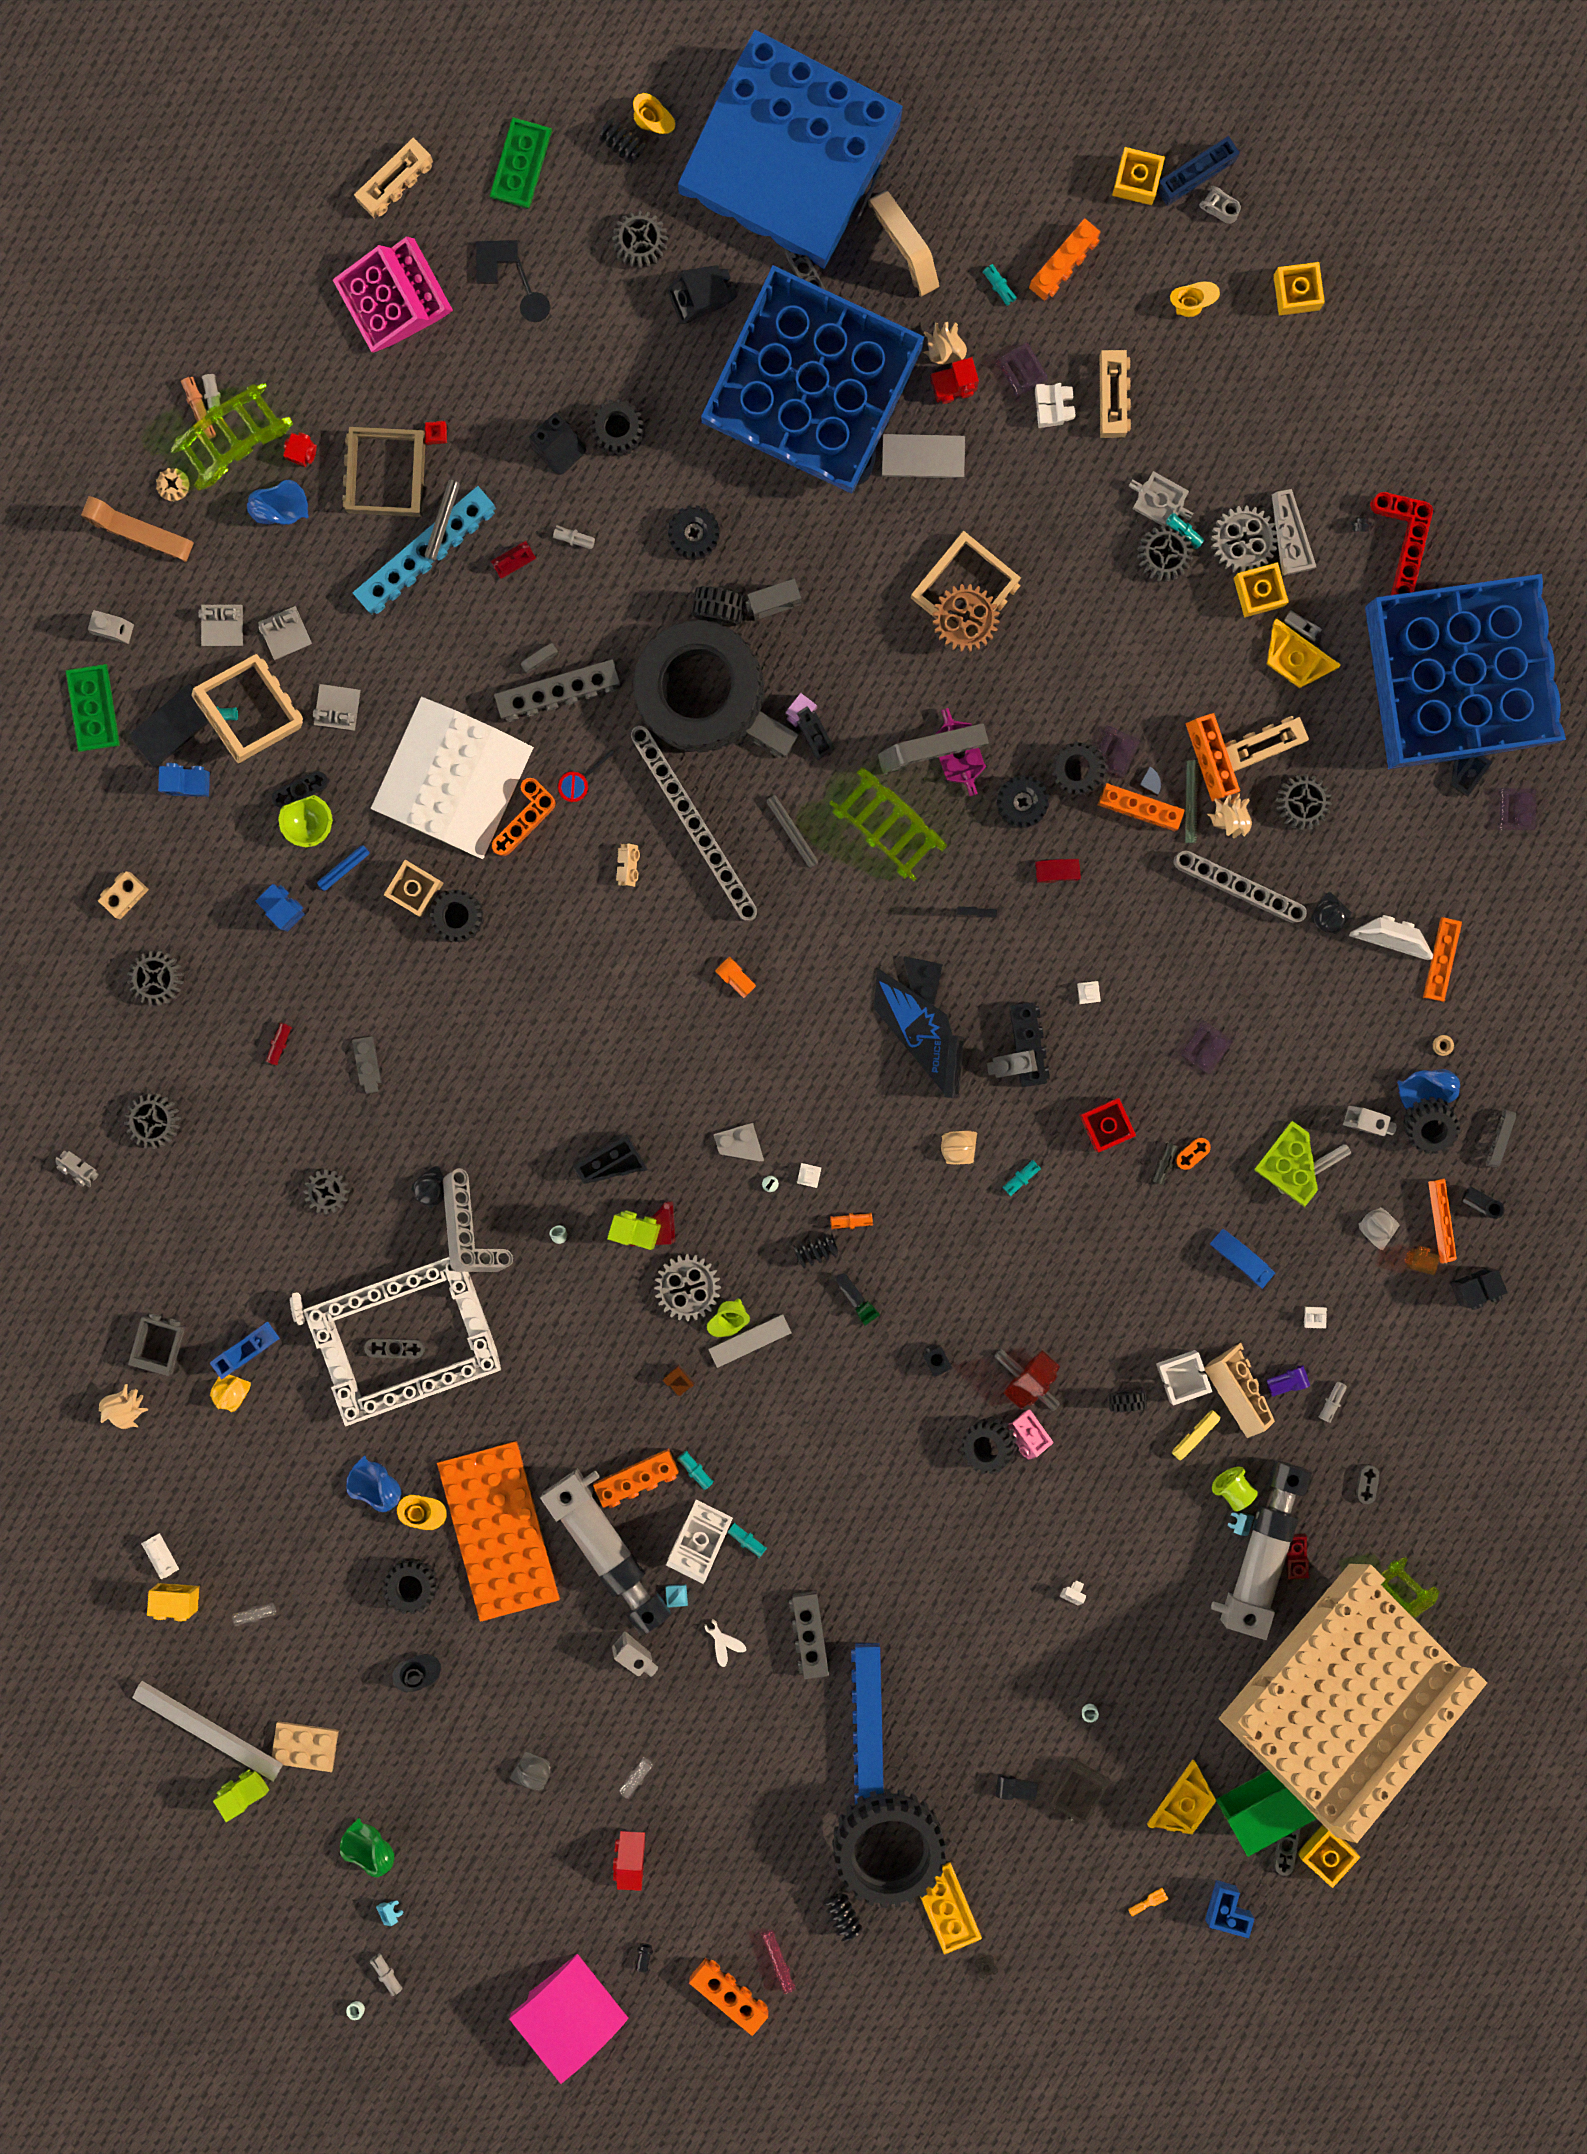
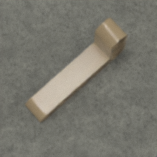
[868,190,939,297]

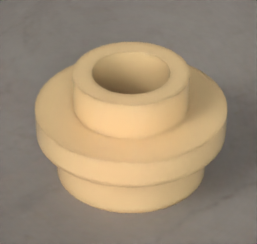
[1433,1035,1454,1056]

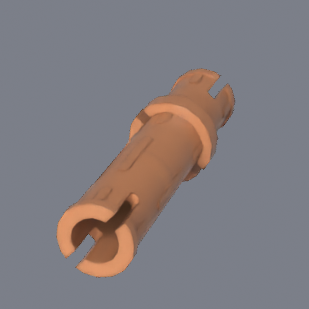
[181,377,216,440]

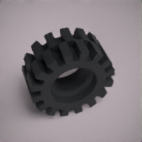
[1108,1390,1147,1412]

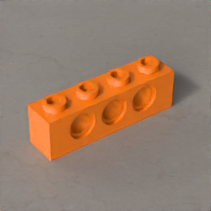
[1186,713,1240,801]
[1098,783,1185,831]
[689,1958,768,2036]

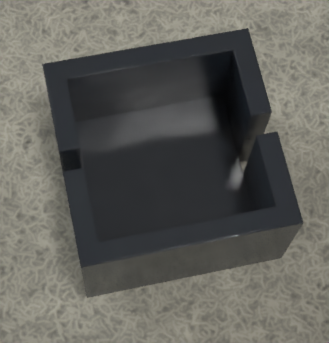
[1450,1267,1508,1310]

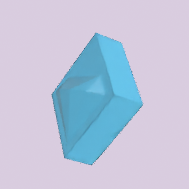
[666,1584,688,1607]

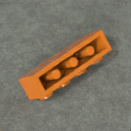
[1029,218,1101,301]
[593,1448,679,1508]

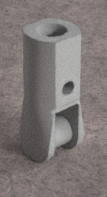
[1283,610,1321,641]

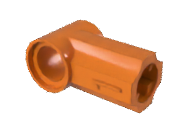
[715,957,756,998]

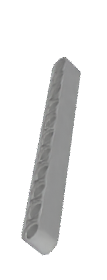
[631,726,757,921]

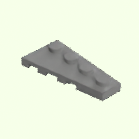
[1272,489,1316,576]

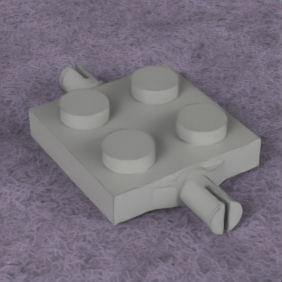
[1128,471,1193,529]

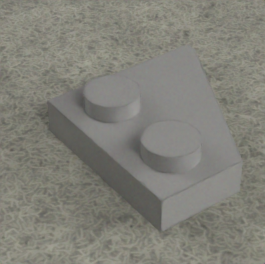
[714,1123,764,1161]

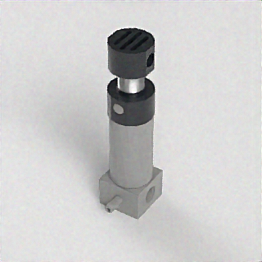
[1211,1460,1312,1640]
[540,1468,672,1636]

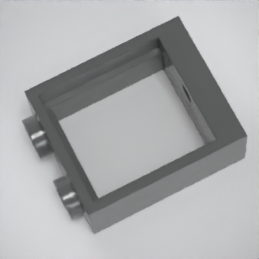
[745,578,801,621]
[128,1313,186,1376]

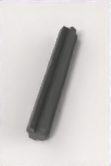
[425,480,460,560]
[767,795,818,868]
[995,1349,1060,1411]

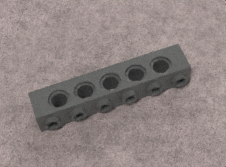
[494,659,621,722]

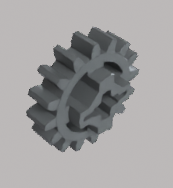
[303,1169,350,1214]

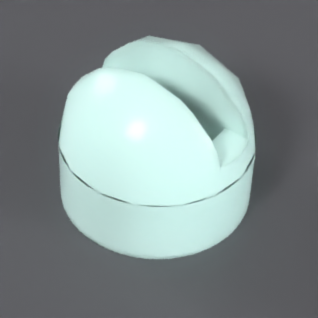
[762,1176,778,1192]
[550,1226,567,1244]
[1082,1704,1099,1722]
[346,2001,365,2020]

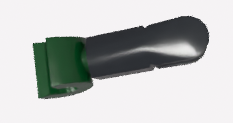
[836,1273,880,1326]

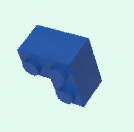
[158,763,210,797]
[256,884,305,931]
[1205,1880,1255,1938]

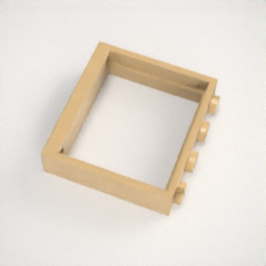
[911,531,1021,637]
[191,654,303,763]

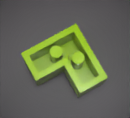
[607,1210,661,1250]
[213,1769,269,1822]

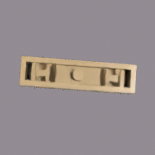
[354,138,433,219]
[1100,350,1131,438]
[1225,716,1309,772]

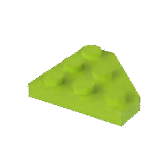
[1255,1121,1318,1207]

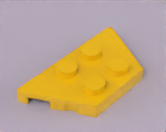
[1267,619,1340,688]
[1147,1760,1216,1834]

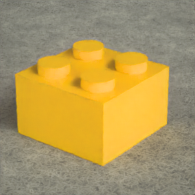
[1112,147,1165,205]
[1274,262,1324,316]
[1234,562,1288,618]
[147,1583,199,1621]
[1297,1825,1360,1888]

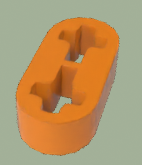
[1175,1138,1211,1170]

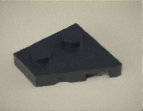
[1450,756,1492,797]

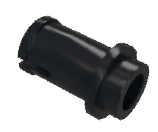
[635,1943,653,1973]

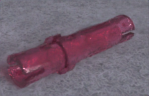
[761,1930,796,1994]

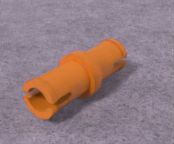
[830,1213,873,1230]

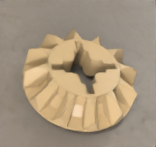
[156,468,189,501]

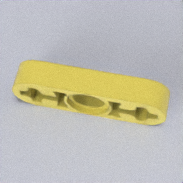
[1172,1410,1220,1460]

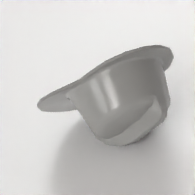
[1359,1207,1400,1250]

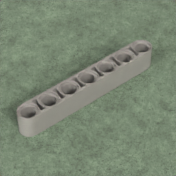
[1174,851,1307,923]

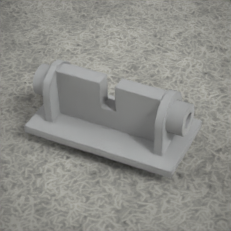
[56,1151,99,1188]

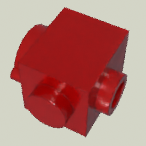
[283,432,317,467]

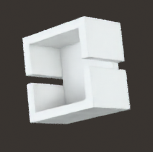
[1156,1350,1212,1405]

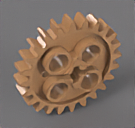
[932,584,1000,652]

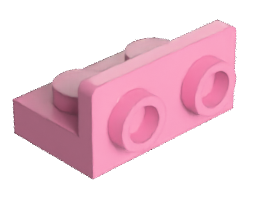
[1007,1409,1054,1460]

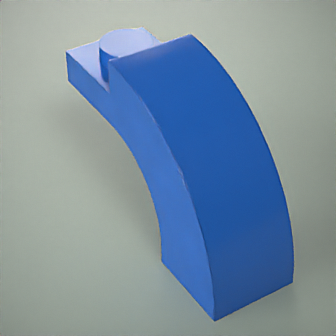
[1210,1229,1275,1289]
[210,1322,280,1380]

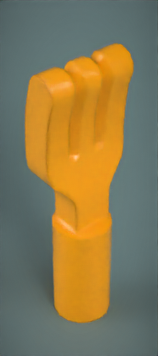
[1128,1888,1168,1916]

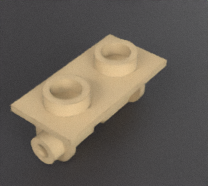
[616,844,640,887]

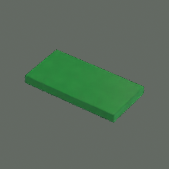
[490,117,552,209]
[65,664,120,752]

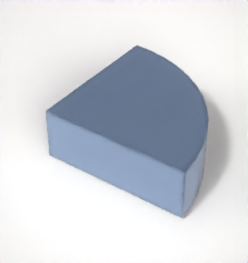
[1139,767,1161,795]

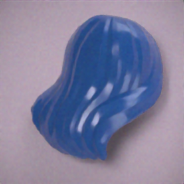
[247,480,309,525]
[1397,1069,1460,1109]
[346,1456,401,1512]

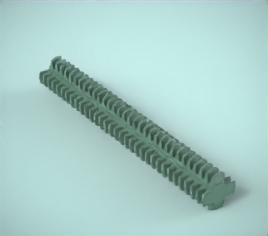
[1185,760,1198,843]

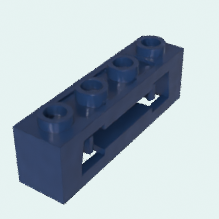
[1157,136,1240,206]

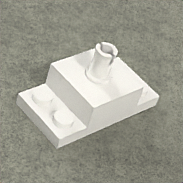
[666,1500,733,1584]

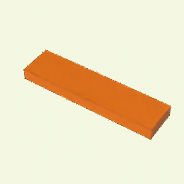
[1423,917,1462,1002]
[1428,1179,1457,1263]

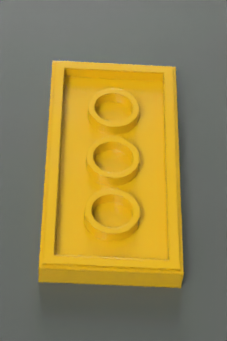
[920,1862,982,1954]

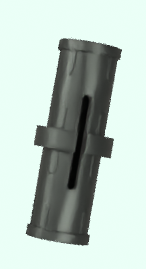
[1151,1142,1178,1185]

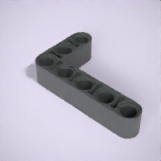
[878,724,989,775]

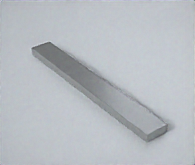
[133,1681,283,1782]

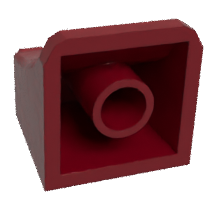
[630,1201,675,1246]

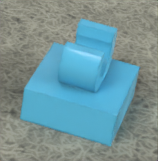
[1228,1513,1254,1536]
[376,1901,403,1926]

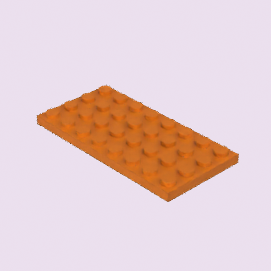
[437,1441,560,1622]

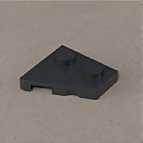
[903,956,943,1004]

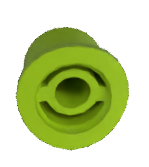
[1212,1467,1258,1511]

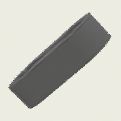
[521,643,559,674]
[1356,1464,1379,1504]

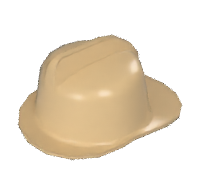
[941,1131,977,1164]

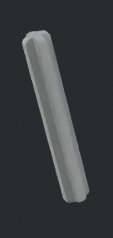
[1277,1145,1351,1194]

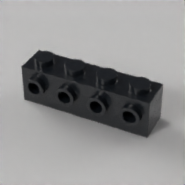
[1009,1002,1050,1087]

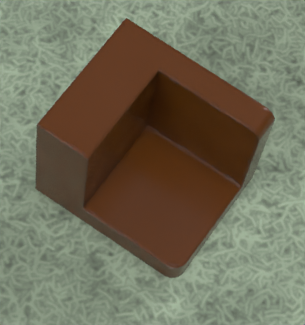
[663,1365,695,1396]

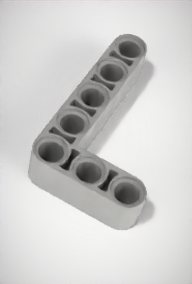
[443,1168,513,1272]

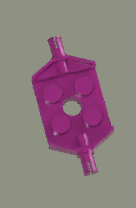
[936,708,986,797]

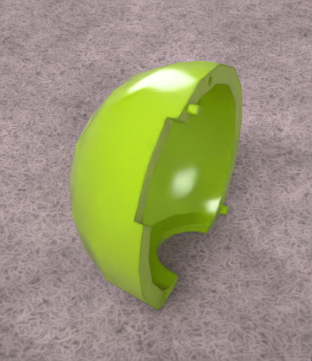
[278,795,333,847]

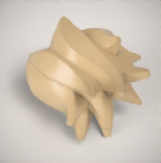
[923,322,967,364]
[1207,793,1252,838]
[99,1384,148,1429]

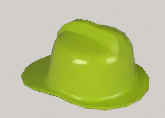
[707,1299,750,1337]

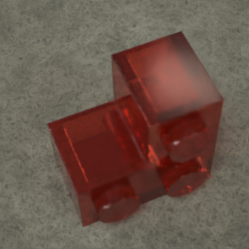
[1003,1350,1060,1410]

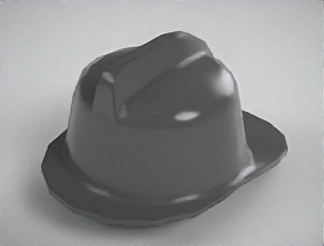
[510,1752,550,1790]

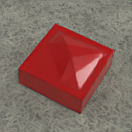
[425,421,447,445]

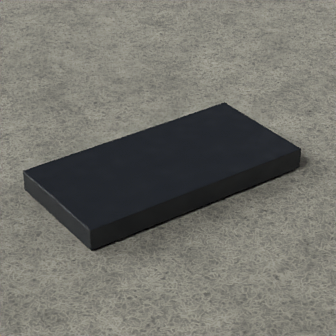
[129,684,209,768]

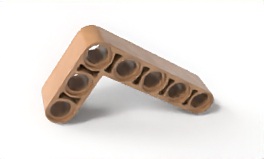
[81,496,194,562]

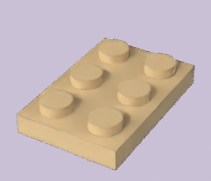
[272,1721,339,1772]

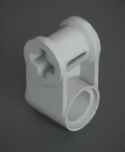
[1199,186,1241,223]

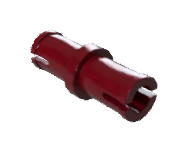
[265,1022,292,1065]

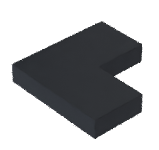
[476,240,518,284]
[954,906,997,918]

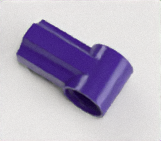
[1266,1365,1310,1397]

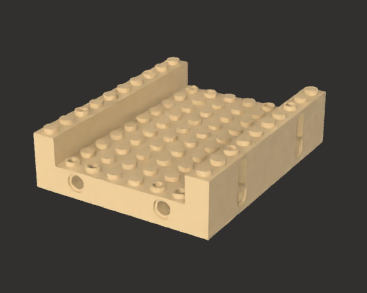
[1218,1564,1487,1843]

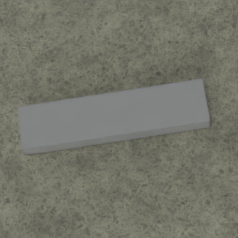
[709,1314,792,1368]

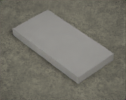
[882,434,965,478]

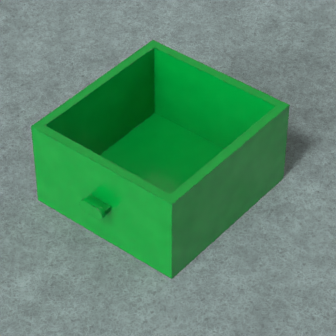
[1216,1770,1317,1857]

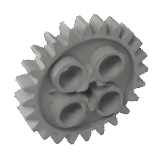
[1210,505,1278,572]
[654,1254,721,1321]

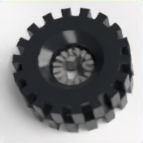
[668,505,720,560]
[996,775,1049,829]

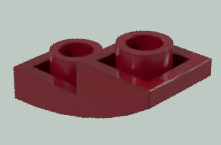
[1035,859,1081,883]
[1286,1533,1309,1579]

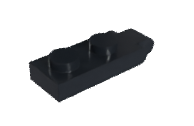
[797,706,835,760]

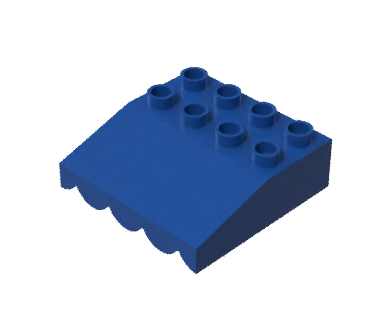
[678,30,903,269]
[701,265,924,494]
[1365,574,1566,769]

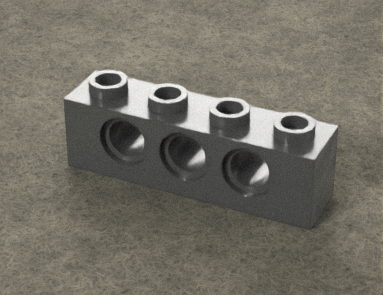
[789,1591,829,1679]

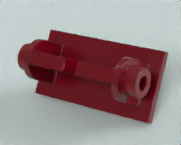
[491,541,536,579]

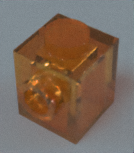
[1405,1246,1440,1275]

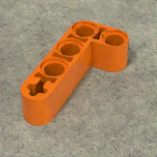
[492,778,556,856]

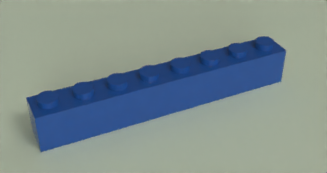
[851,1643,884,1805]

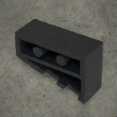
[573,1131,648,1184]

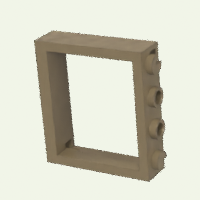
[342,427,425,517]

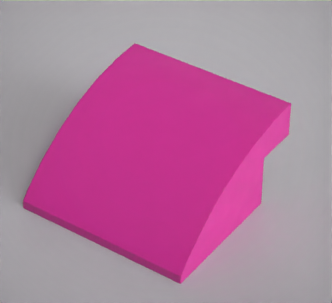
[333,236,453,352]
[509,1954,628,2084]

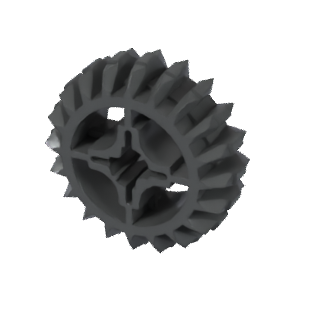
[612,210,668,269]
[1137,525,1193,582]
[1275,774,1332,830]
[127,951,184,1006]
[124,1093,181,1149]

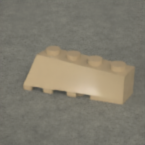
[1204,1343,1275,1438]

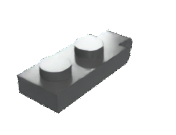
[352,1036,381,1094]
[986,1050,1037,1078]

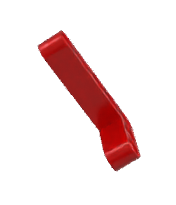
[1370,492,1433,595]

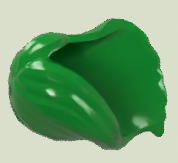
[340,1818,394,1877]

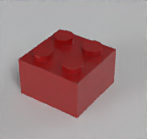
[1079,1098,1136,1153]

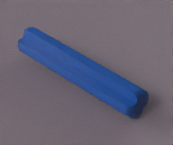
[317,845,369,891]

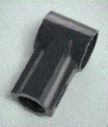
[1461,1186,1505,1219]
[995,1774,1038,1801]

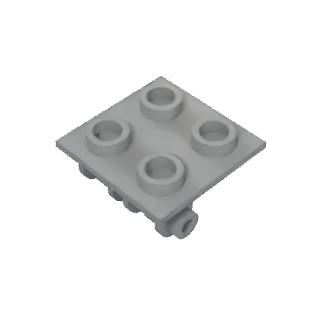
[198,605,243,646]
[258,606,312,660]
[313,684,361,731]

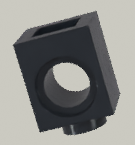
[922,1344,953,1378]

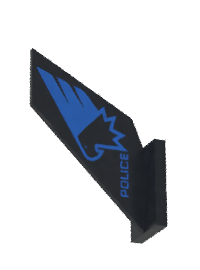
[874,968,964,1098]

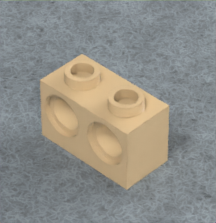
[98,871,149,919]

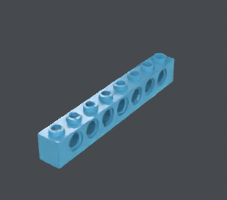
[353,486,496,615]

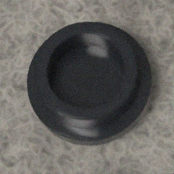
[1351,517,1372,532]

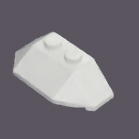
[1349,915,1433,960]

